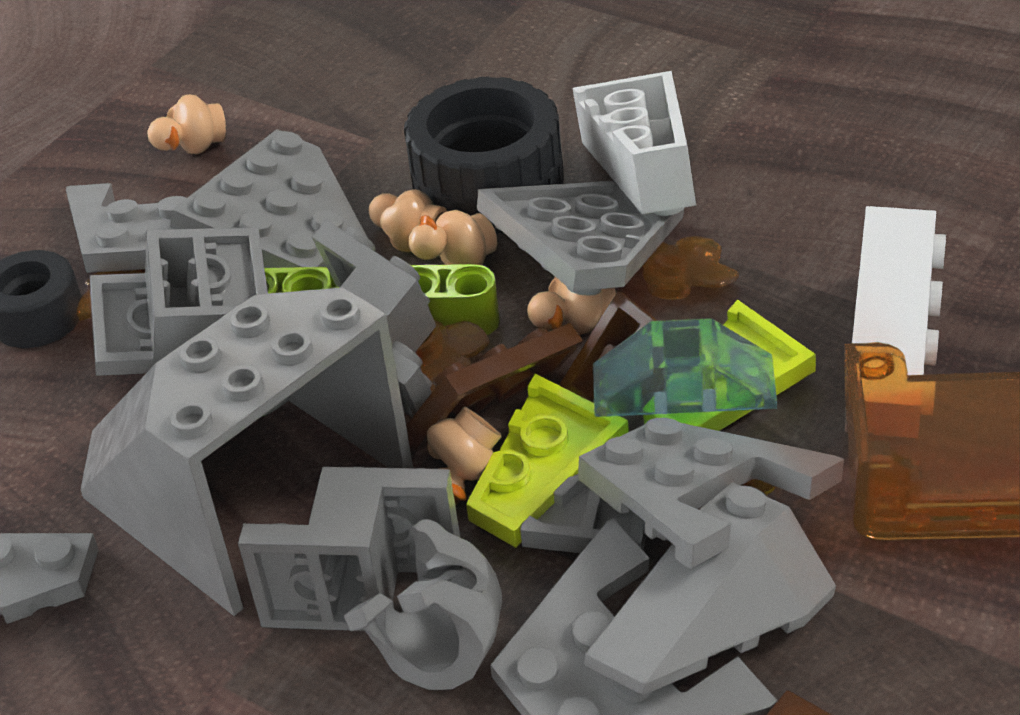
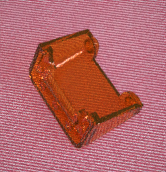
[843,342,1020,540]

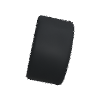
[0,250,84,349]

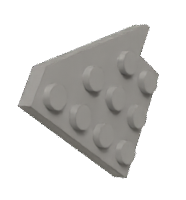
[170,129,368,268]
[477,181,684,296]

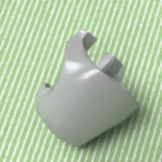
[344,520,502,690]

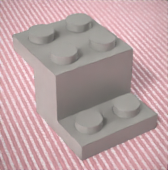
[312,219,436,417]
[90,227,268,376]
[238,467,460,631]

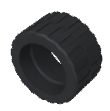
[404,76,564,234]

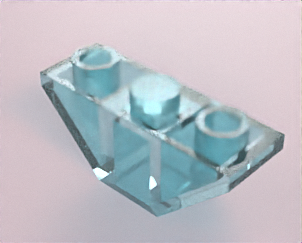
[593,318,777,417]

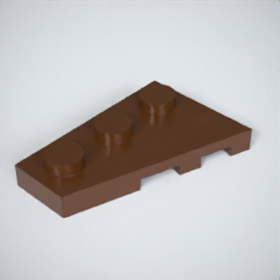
[406,323,583,455]

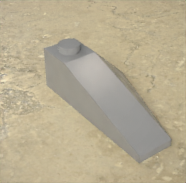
[584,482,836,695]

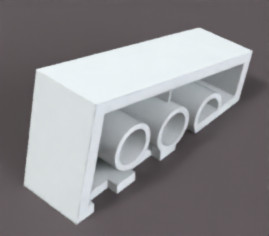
[573,71,696,216]
[845,206,946,438]

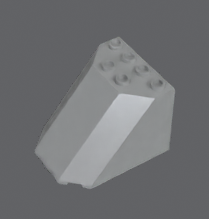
[80,288,413,616]

